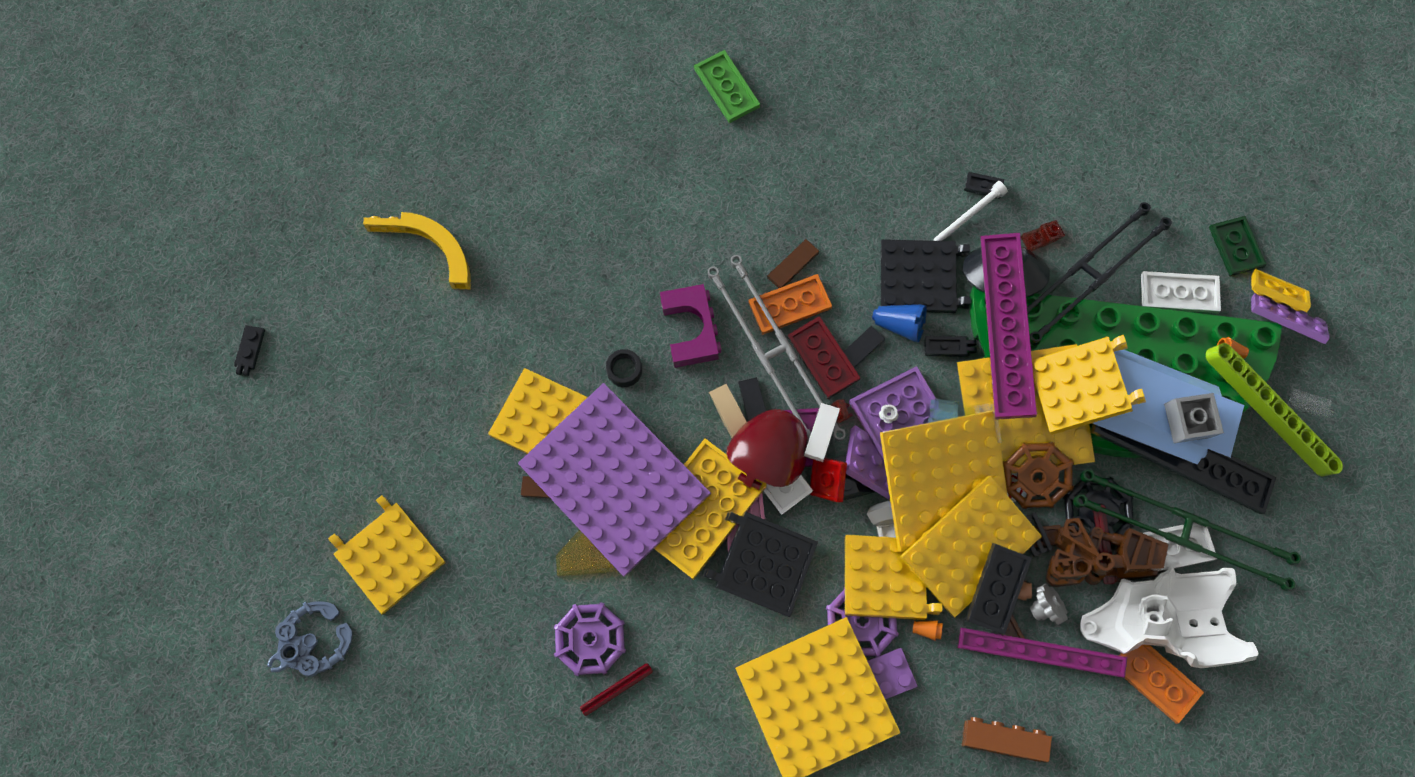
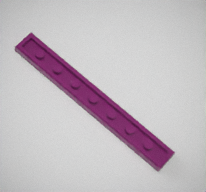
[957,628,1127,678]

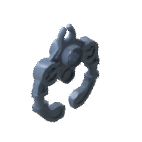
[267,601,352,677]

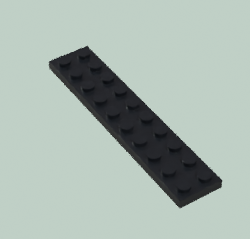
[1090,424,1277,514]

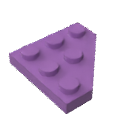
[846,425,890,500]

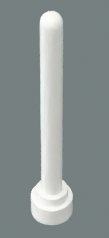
[934,181,1008,241]

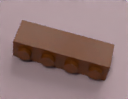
[962,717,1052,763]

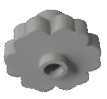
[1030,584,1068,625]

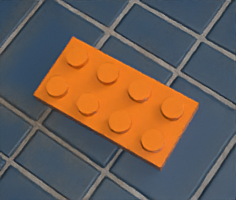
[748,274,832,335]
[1119,645,1204,724]

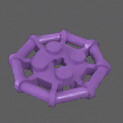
[826,587,899,657]
[554,602,626,676]

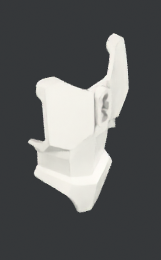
[1080,566,1258,668]

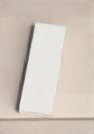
[804,403,840,462]

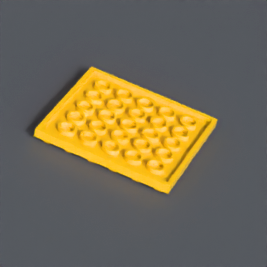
[957,344,1095,473]
[880,410,1008,552]
[735,617,900,777]

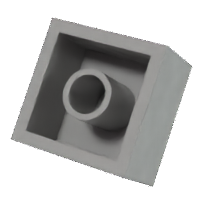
[1164,393,1224,443]

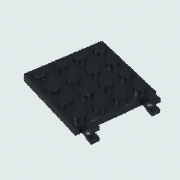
[880,239,971,313]
[703,512,818,617]

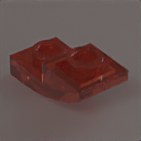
[1020,220,1065,251]

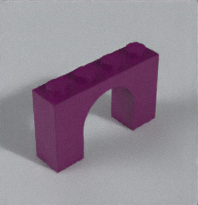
[660,284,722,368]

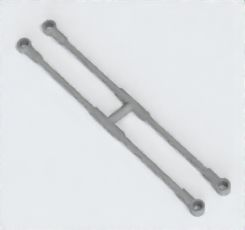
[708,255,846,442]

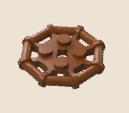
[1003,441,1074,509]

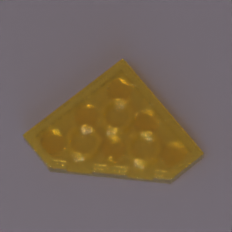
[556,529,617,576]

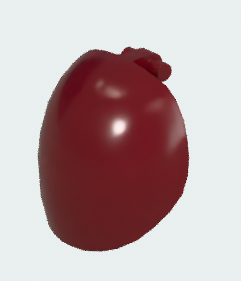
[726,409,808,491]

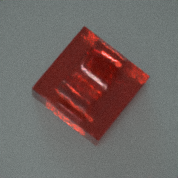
[830,399,853,424]

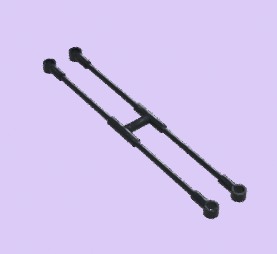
[1027,202,1172,346]

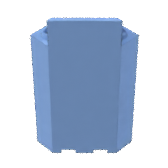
[1093,350,1244,464]

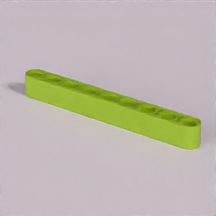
[1206,343,1343,477]

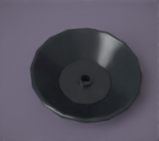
[963,246,1050,297]

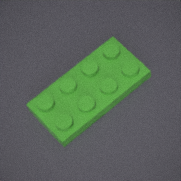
[694,50,760,123]

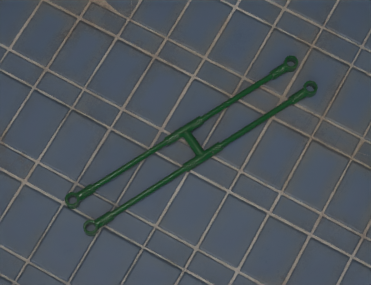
[1073,469,1301,591]

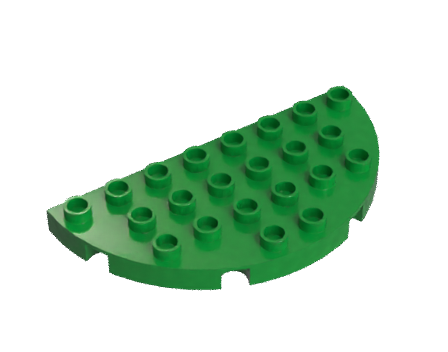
[970,286,1282,458]

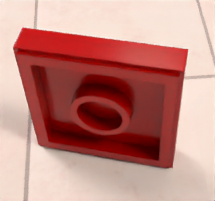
[809,457,847,502]

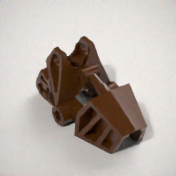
[1045,518,1169,587]

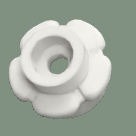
[879,405,899,423]

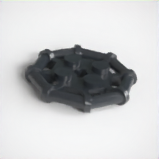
[1063,477,1135,546]

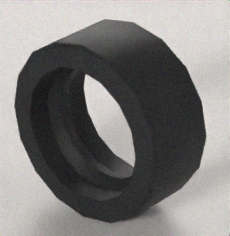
[606,349,642,387]

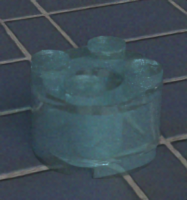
[928,399,959,423]

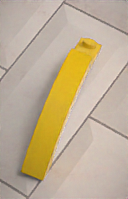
[363,212,471,289]

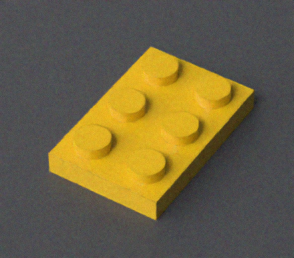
[1251,269,1311,312]

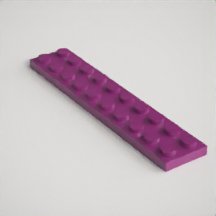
[981,233,1037,420]

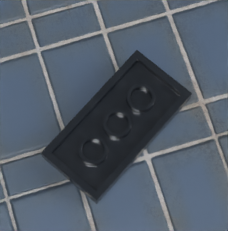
[965,543,1032,635]

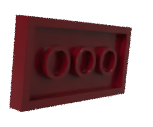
[787,316,860,399]

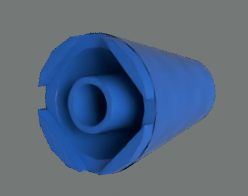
[872,304,927,342]

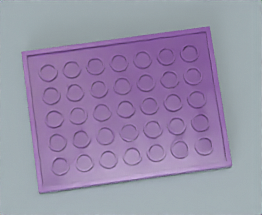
[518,383,711,577]

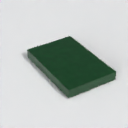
[1209,216,1267,276]

